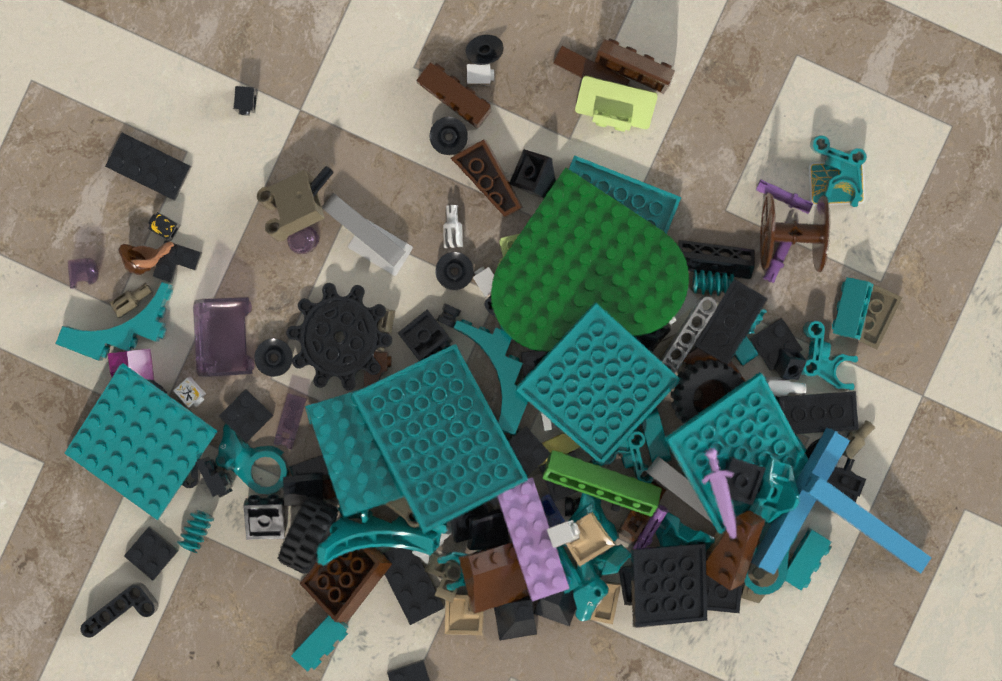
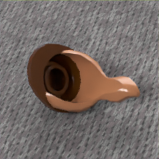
[118,242,174,275]

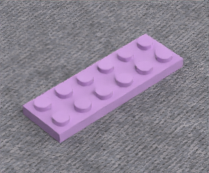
[497,477,569,601]

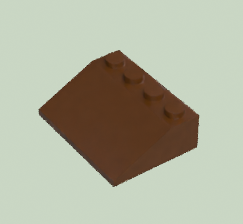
[595,38,675,94]
[459,541,530,614]
[300,547,392,622]

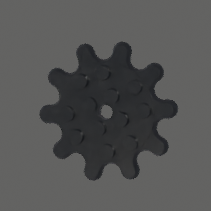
[286,283,393,390]

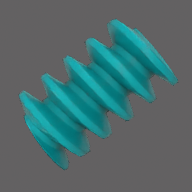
[692,269,734,297]
[177,510,214,553]

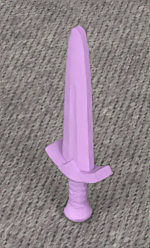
[702,449,736,538]

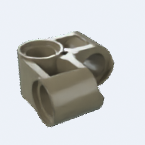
[425,554,461,603]

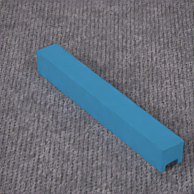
[751,428,850,575]
[802,473,932,573]

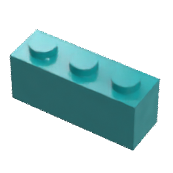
[832,277,874,340]
[785,528,832,591]
[291,615,349,672]

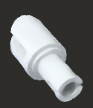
[443,205,463,248]
[765,377,807,397]

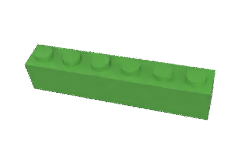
[542,450,661,516]

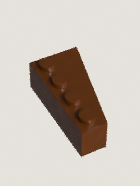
[416,62,492,129]
[450,139,524,217]
[706,510,765,591]

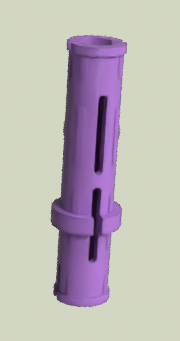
[756,179,813,214]
[763,242,792,283]
[632,505,668,549]

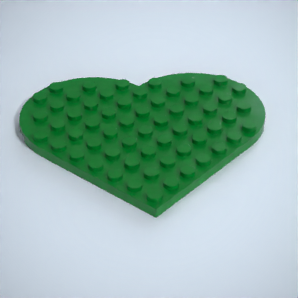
[491,167,689,352]

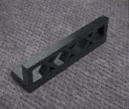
[678,240,755,279]

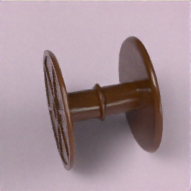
[760,193,830,273]

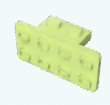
[575,76,658,132]

